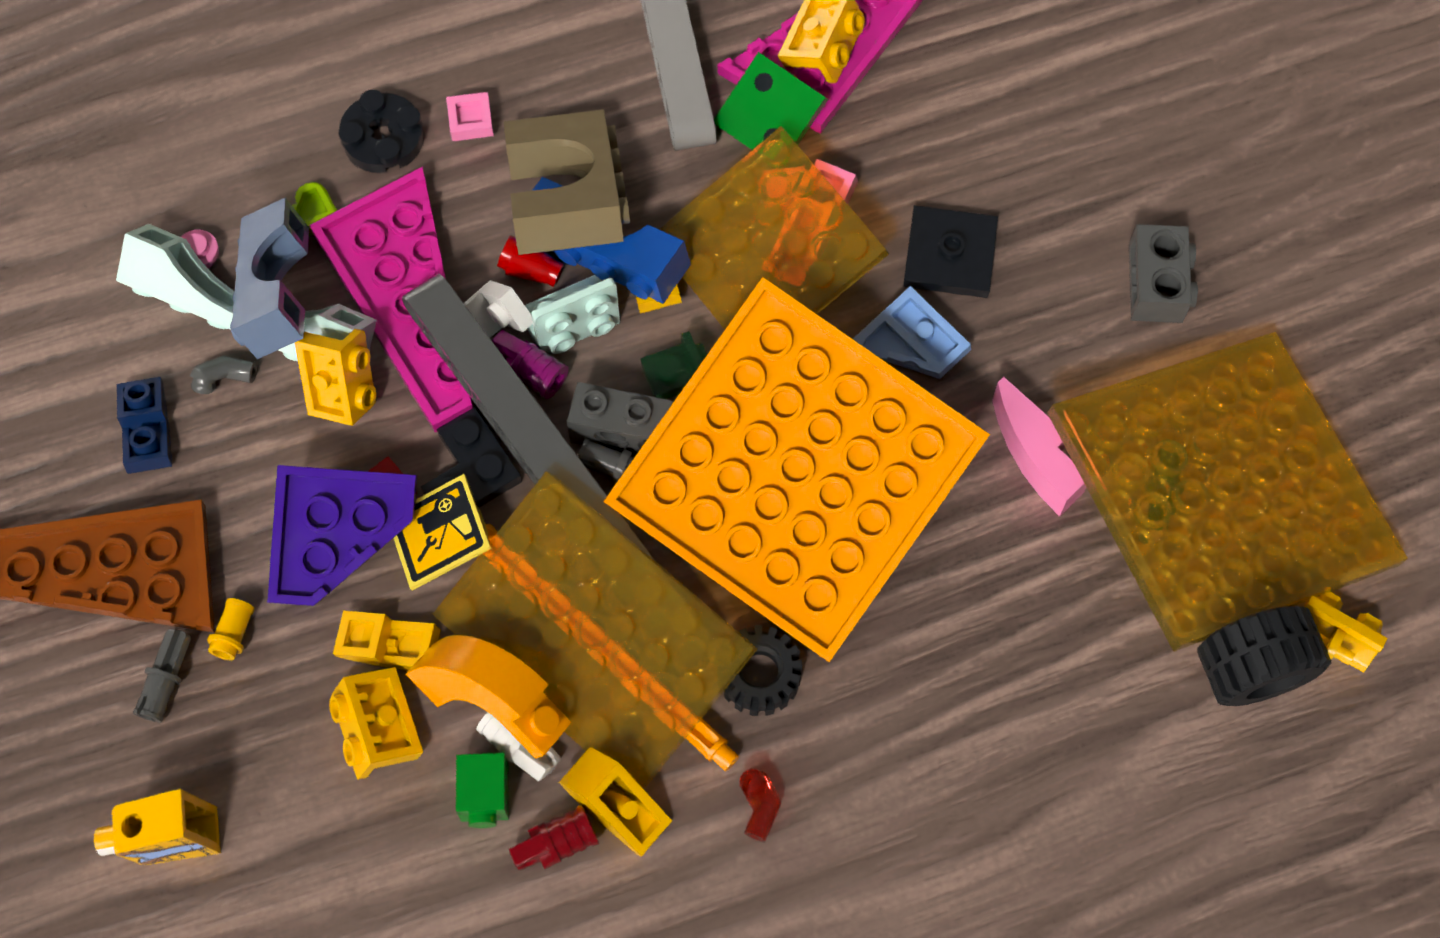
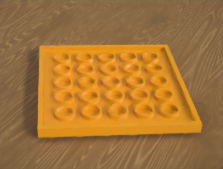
[603,277,990,662]

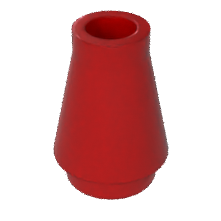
[497,236,564,287]

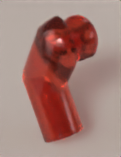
[739,768,781,842]

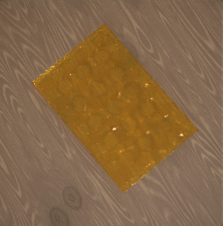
[433,471,758,789]

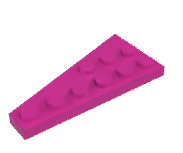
[717,0,923,134]
[310,167,473,433]

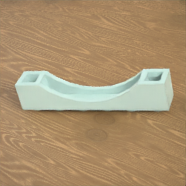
[116,224,377,362]

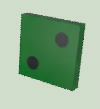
[714,52,828,170]

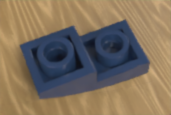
[117,376,172,474]

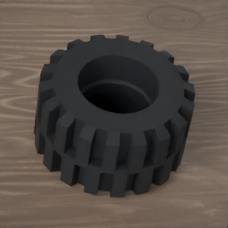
[1197,606,1332,706]

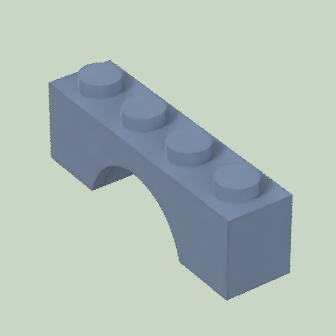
[230,198,309,359]

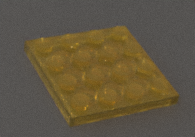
[659,126,889,330]

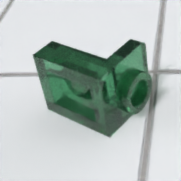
[640,331,707,399]

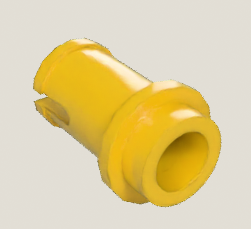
[207,598,255,660]

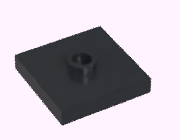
[903,205,998,298]

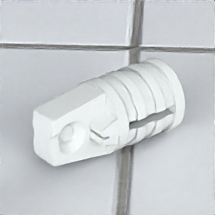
[476,712,561,781]

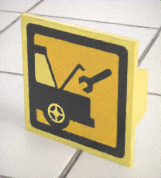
[394,474,492,591]

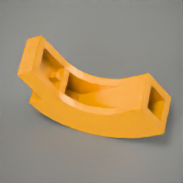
[406,635,572,759]

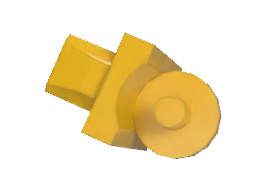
[1304,589,1388,673]

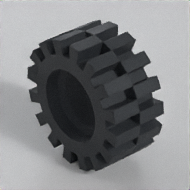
[718,625,802,716]

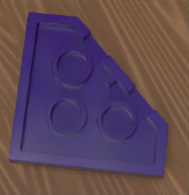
[267,465,418,606]

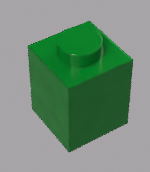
[456,753,509,828]

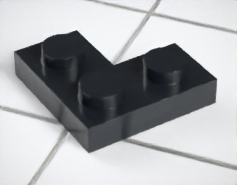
[421,407,522,508]

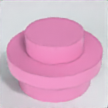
[181,230,219,269]

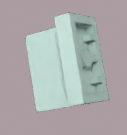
[525,275,620,354]

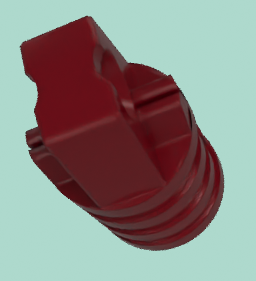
[509,804,599,870]

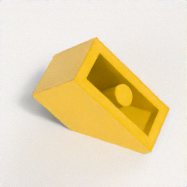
[559,747,672,857]

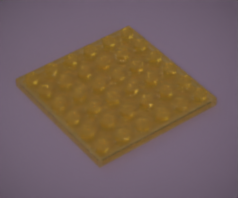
[1047,331,1408,652]

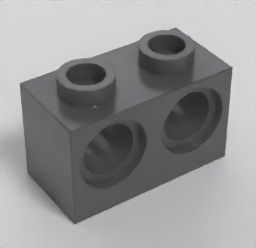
[1129,224,1198,323]

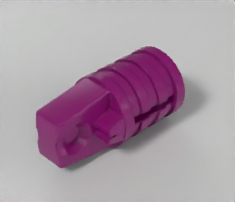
[492,330,569,399]

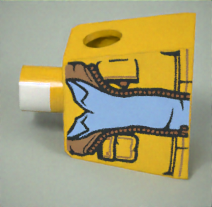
[94,789,220,865]

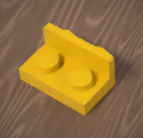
[778,0,865,83]
[295,329,376,426]
[329,667,423,780]

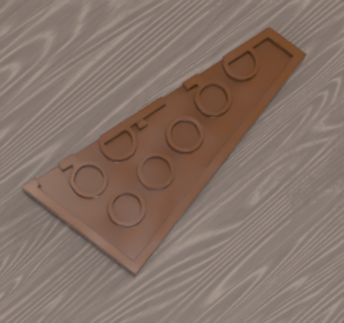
[0,499,215,633]

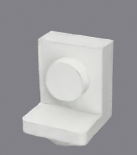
[464,280,533,338]

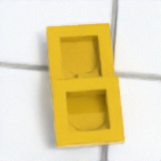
[333,610,441,671]

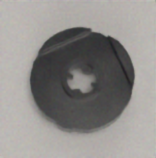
[338,90,424,173]

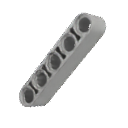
[641,0,716,151]

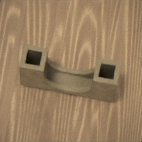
[504,109,630,255]

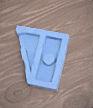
[853,286,971,379]

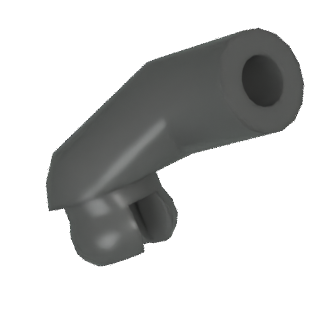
[190,356,257,394]

